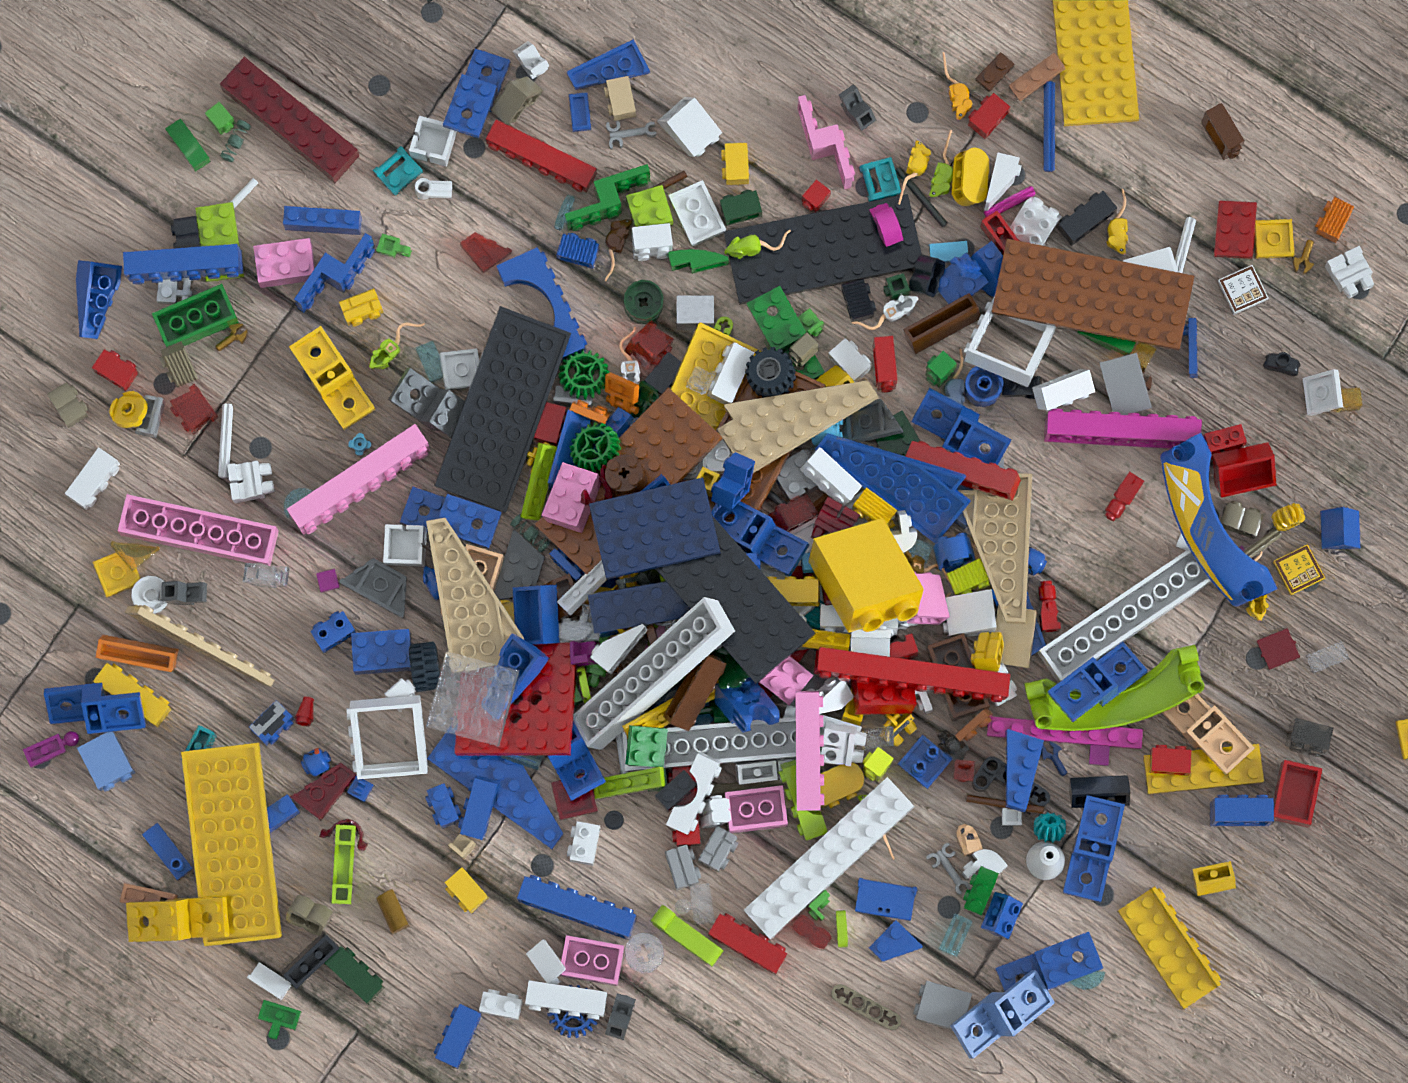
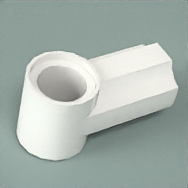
[415,178,452,200]

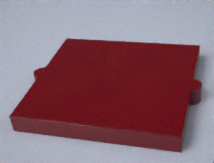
[1256,628,1300,670]

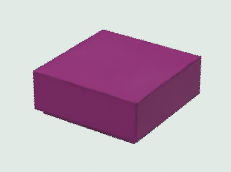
[316,569,340,593]
[1088,745,1110,766]

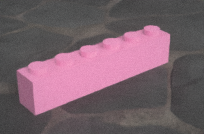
[795,691,824,811]

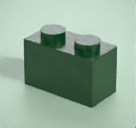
[720,190,762,226]

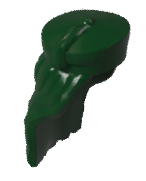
[711,646,749,689]

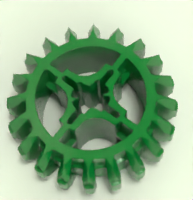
[558,349,610,400]
[569,422,621,473]

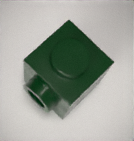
[883,273,910,301]

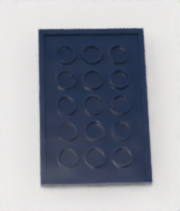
[589,477,721,580]

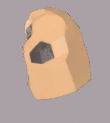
[957,824,983,857]

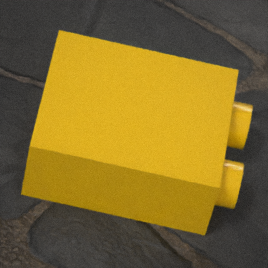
[808,518,924,633]

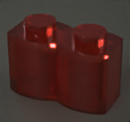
[792,915,832,951]

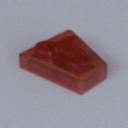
[460,232,512,273]

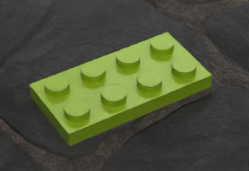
[195,202,244,282]

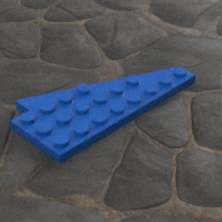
[815,433,971,544]
[427,717,563,850]

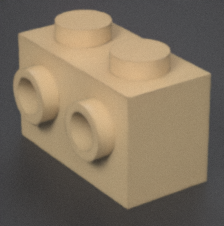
[604,76,636,121]

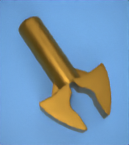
[1293,239,1314,275]
[215,324,248,352]

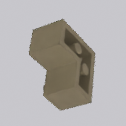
[491,76,543,125]

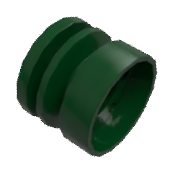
[624,280,664,325]

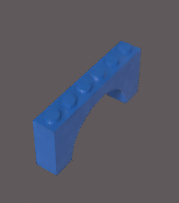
[496,247,587,363]

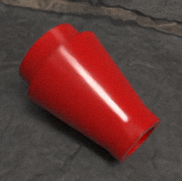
[295,696,314,727]

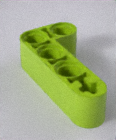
[650,905,723,967]

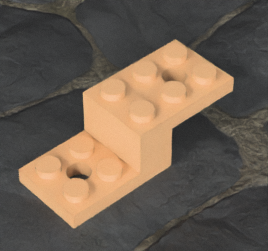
[1162,694,1255,775]

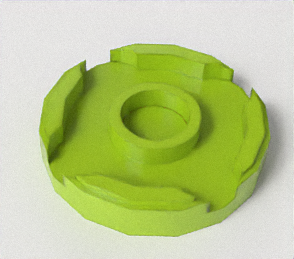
[577,666,591,704]

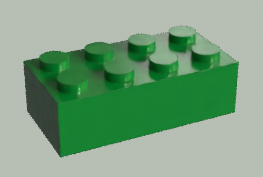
[152,284,239,347]

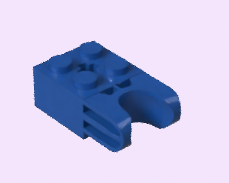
[715,677,779,733]

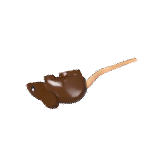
[605,219,633,281]

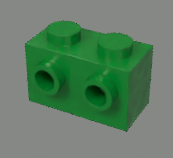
[925,351,957,388]
[963,866,999,916]

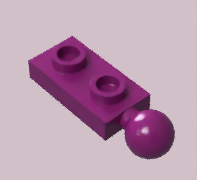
[23,731,80,768]

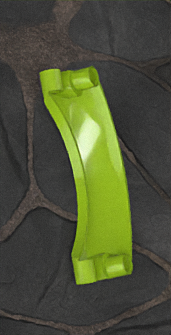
[1024,644,1204,731]

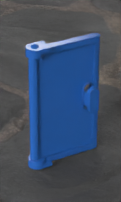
[855,877,917,921]

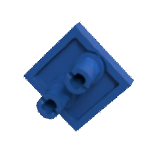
[898,735,952,789]

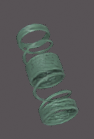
[220,120,251,162]
[510,514,550,553]

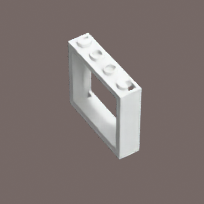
[964,295,1056,387]
[346,695,428,779]

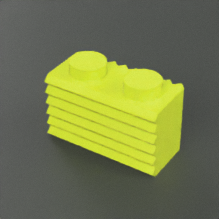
[946,558,990,595]

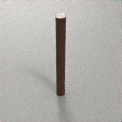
[966,794,1044,814]

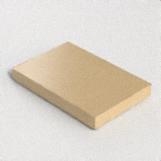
[995,605,1037,668]

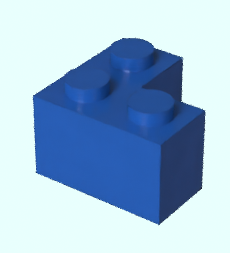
[711,452,755,510]

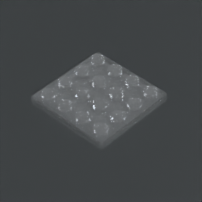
[426,652,519,746]

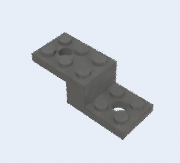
[388,368,465,438]

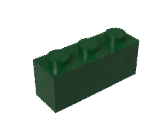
[325,946,384,1005]

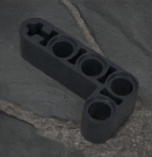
[972,756,1050,807]

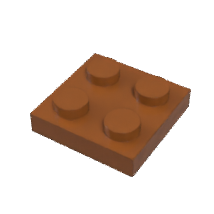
[955,709,994,741]

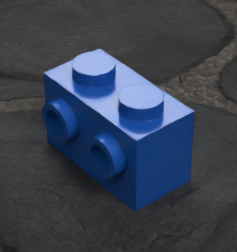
[310,611,356,653]
[425,783,462,829]
[981,892,1023,940]

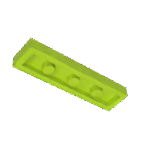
[520,443,557,521]
[594,767,665,799]

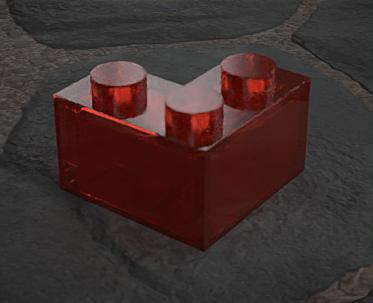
[768,495,819,532]

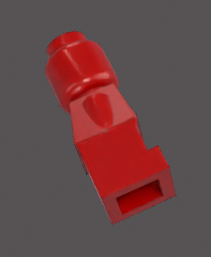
[1104,471,1145,522]
[1038,581,1061,633]

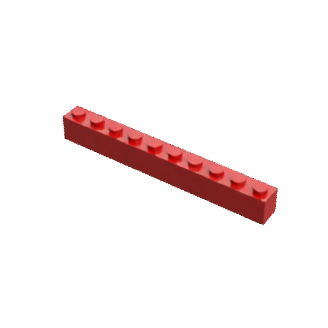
[814,647,1010,702]

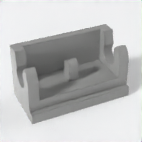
[135,395,166,438]

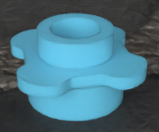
[348,433,371,456]

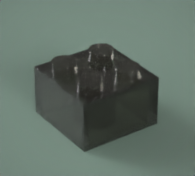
[1285,718,1334,757]

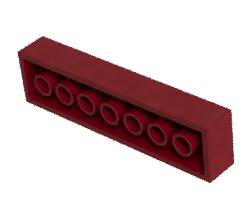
[220,56,360,183]

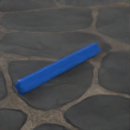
[1044,81,1055,172]

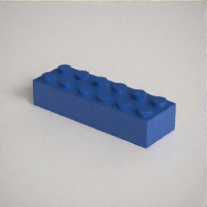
[123,244,243,285]
[517,875,637,940]

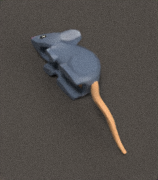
[944,349,965,405]

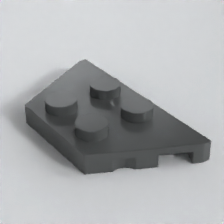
[839,399,903,442]
[494,530,545,600]
[339,558,407,619]

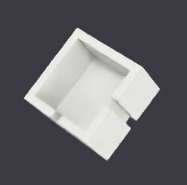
[409,116,457,167]
[631,223,673,261]
[383,524,427,567]

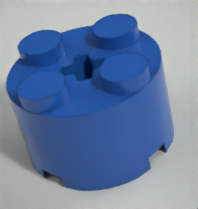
[964,366,1003,407]
[933,533,976,572]

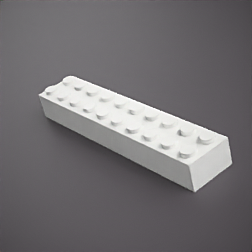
[1038,549,1212,683]
[573,597,735,750]
[622,717,821,771]
[744,777,914,940]

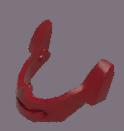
[580,464,612,507]
[319,819,368,851]

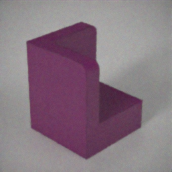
[570,641,597,666]

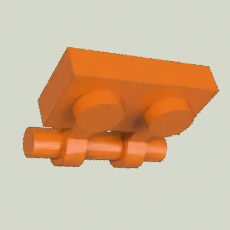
[605,372,639,415]

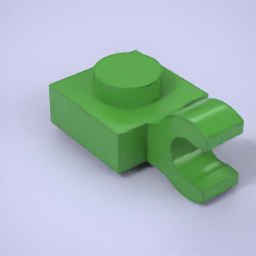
[376,233,412,258]

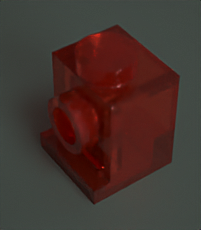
[953,759,975,782]

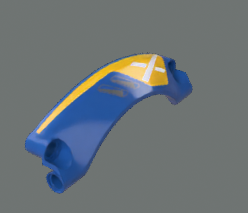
[1160,433,1278,607]

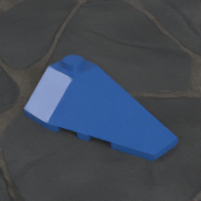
[970,241,1003,297]
[76,260,122,339]

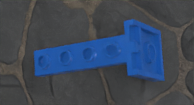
[938,253,990,304]

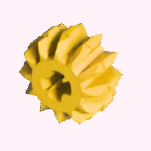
[1271,503,1305,531]

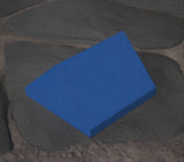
[1320,507,1360,549]

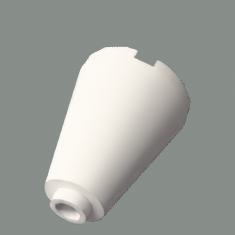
[1026,841,1065,880]

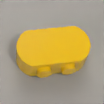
[952,148,990,207]
[820,762,864,809]

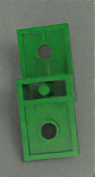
[565,164,650,231]
[746,286,825,380]

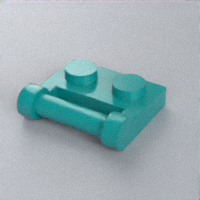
[372,146,423,196]
[859,157,901,202]

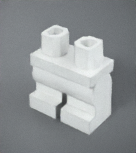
[1325,246,1374,298]
[227,461,275,504]
[821,721,867,766]

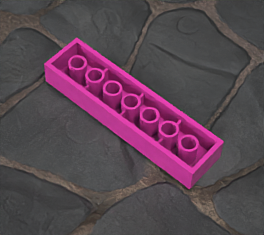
[1044,409,1202,449]

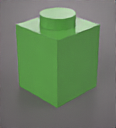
[205,102,236,135]

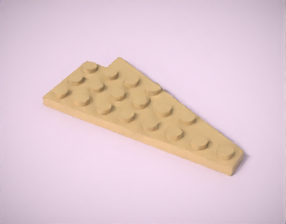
[717,381,878,473]
[958,473,1032,624]
[426,518,525,674]
[124,604,275,687]

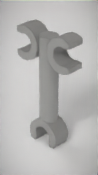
[606,121,656,149]
[926,843,970,895]

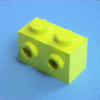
[862,747,894,782]

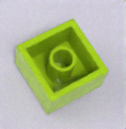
[626,185,673,227]

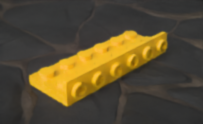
[1117,886,1221,1010]

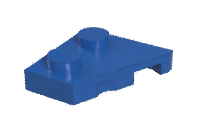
[869,920,923,962]

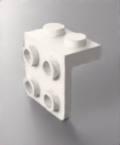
[1010,197,1062,246]
[851,626,891,657]

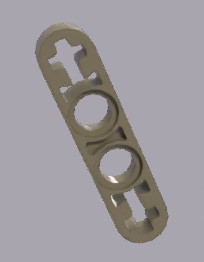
[831,984,901,1030]

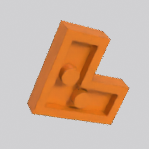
[569,400,611,424]

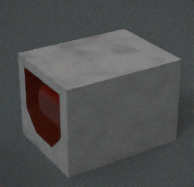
[677,296,714,330]

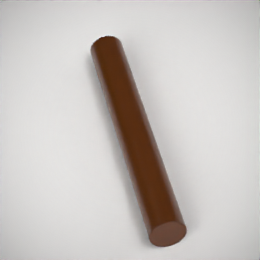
[652,171,688,189]

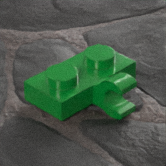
[258,1000,302,1040]

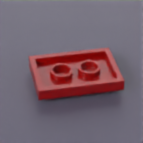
[1214,201,1257,259]

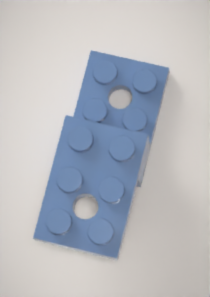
[950,970,1055,1059]

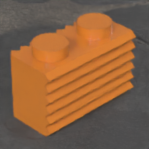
[1315,197,1354,243]

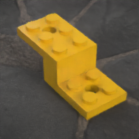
[289,326,376,430]
[126,897,229,942]

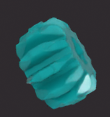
[1033,811,1066,843]

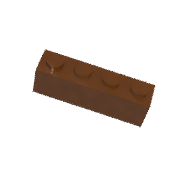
[903,293,981,355]
[663,653,726,732]

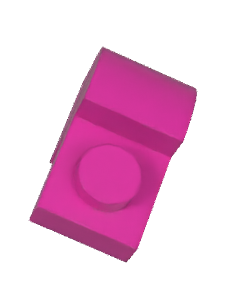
[869,203,903,247]

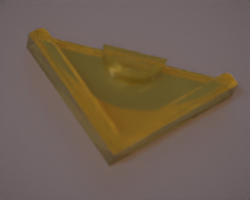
[110,541,160,571]

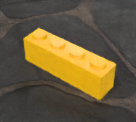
[767,576,820,606]
[93,663,171,728]

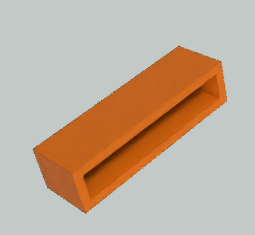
[96,635,179,672]

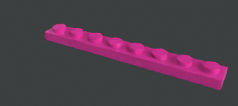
[987,717,1143,749]

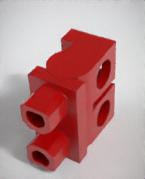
[890,633,918,660]

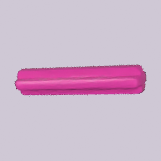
[983,186,1036,217]

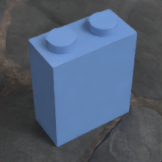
[77,731,135,792]

